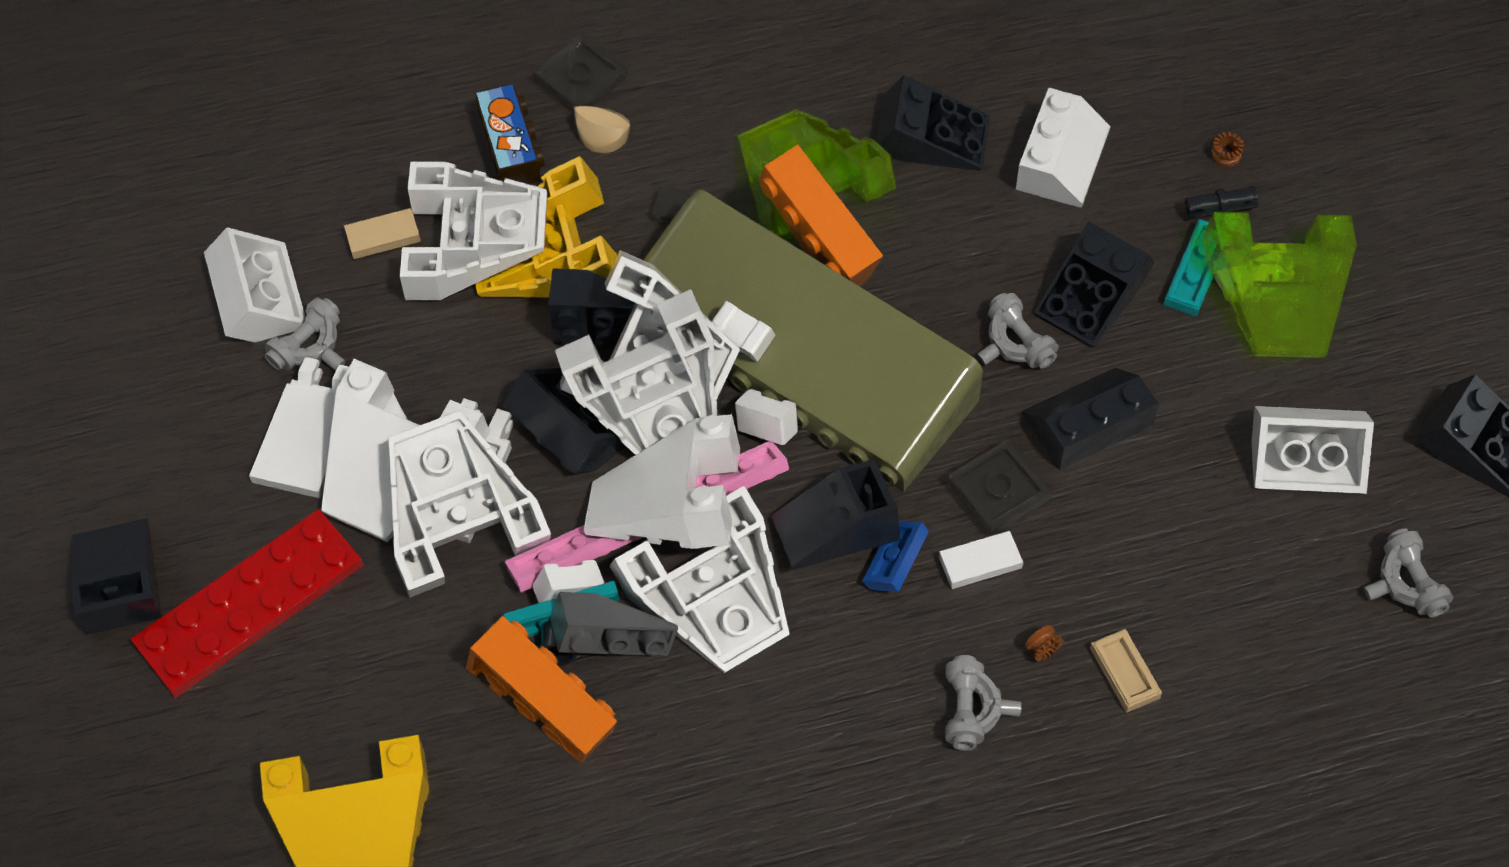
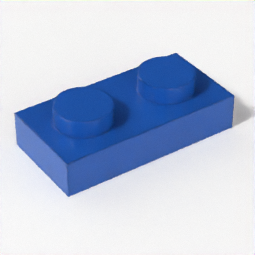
[863,521,929,592]

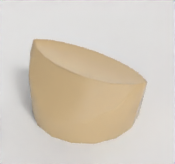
[574,106,630,153]

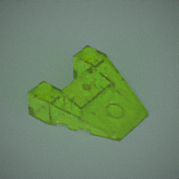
[738,109,896,241]
[1203,212,1357,358]

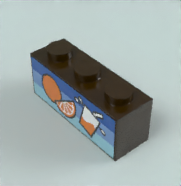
[475,83,545,184]

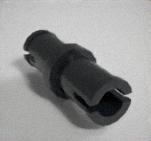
[1185,186,1258,220]

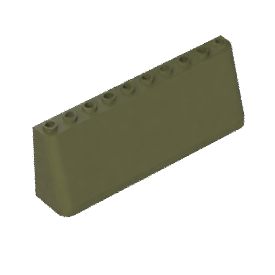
[643,189,983,492]

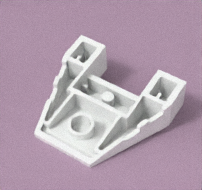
[400,162,547,300]
[560,250,740,400]
[555,289,717,455]
[321,359,490,542]
[389,411,551,597]
[584,414,740,549]
[609,486,789,673]

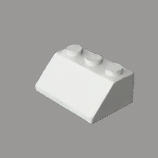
[1016,88,1110,208]
[204,227,306,342]
[1252,406,1374,494]

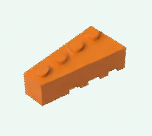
[758,145,883,286]
[466,616,617,764]

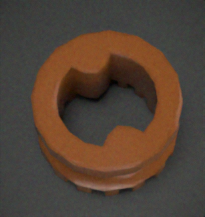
[1211,132,1244,167]
[1025,625,1064,662]

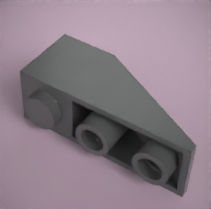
[550,592,678,656]

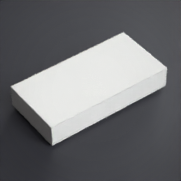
[939,531,1023,589]

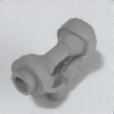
[977,293,1059,368]
[264,297,345,371]
[1364,529,1454,618]
[945,655,1022,751]

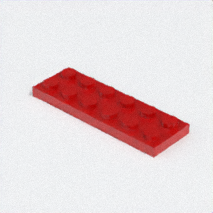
[130,509,364,698]

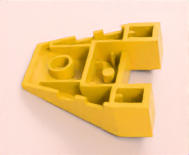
[475,156,617,297]
[260,735,429,867]

